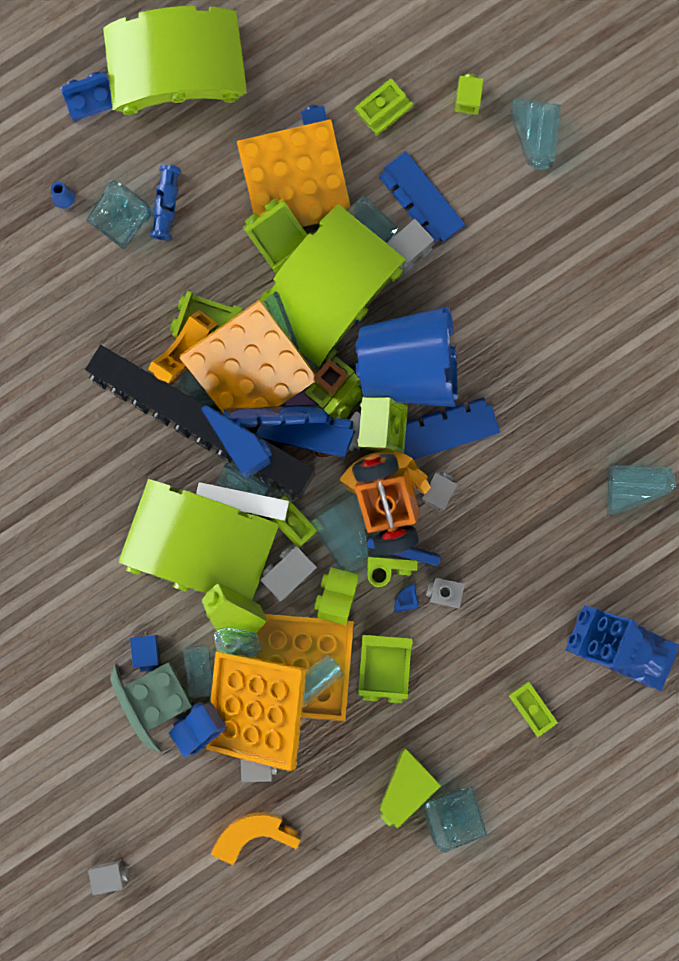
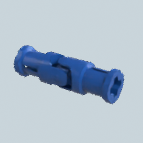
[150,164,181,241]

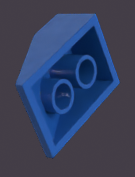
[201,406,272,479]

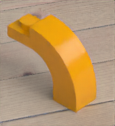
[148,310,219,383]
[339,451,431,496]
[211,812,301,865]

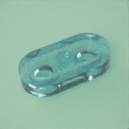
[213,628,262,657]

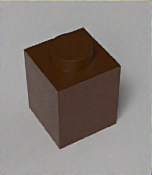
[313,359,348,398]

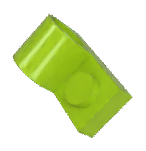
[367,557,418,588]

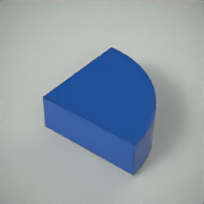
[394,584,419,612]

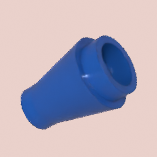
[51,182,75,209]

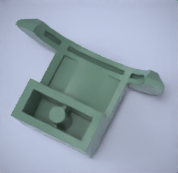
[110,662,194,752]

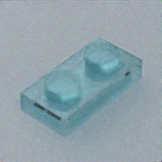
[216,462,270,496]
[183,646,213,699]

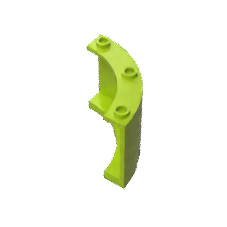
[103,6,247,115]
[260,204,406,367]
[118,479,279,600]

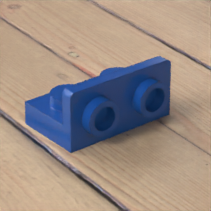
[60,72,112,122]

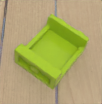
[243,198,307,274]
[170,291,244,340]
[358,635,413,703]

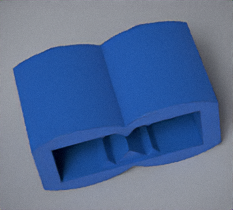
[169,702,227,758]

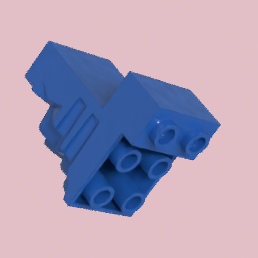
[565,605,679,691]

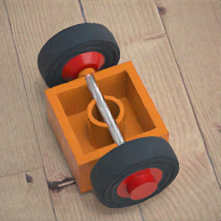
[352,454,420,555]

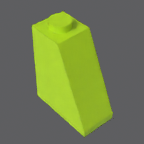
[201,583,267,653]
[379,747,441,829]

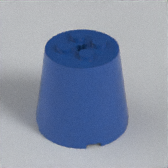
[356,307,458,407]

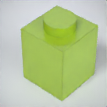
[454,74,483,115]

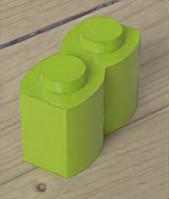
[314,567,359,625]

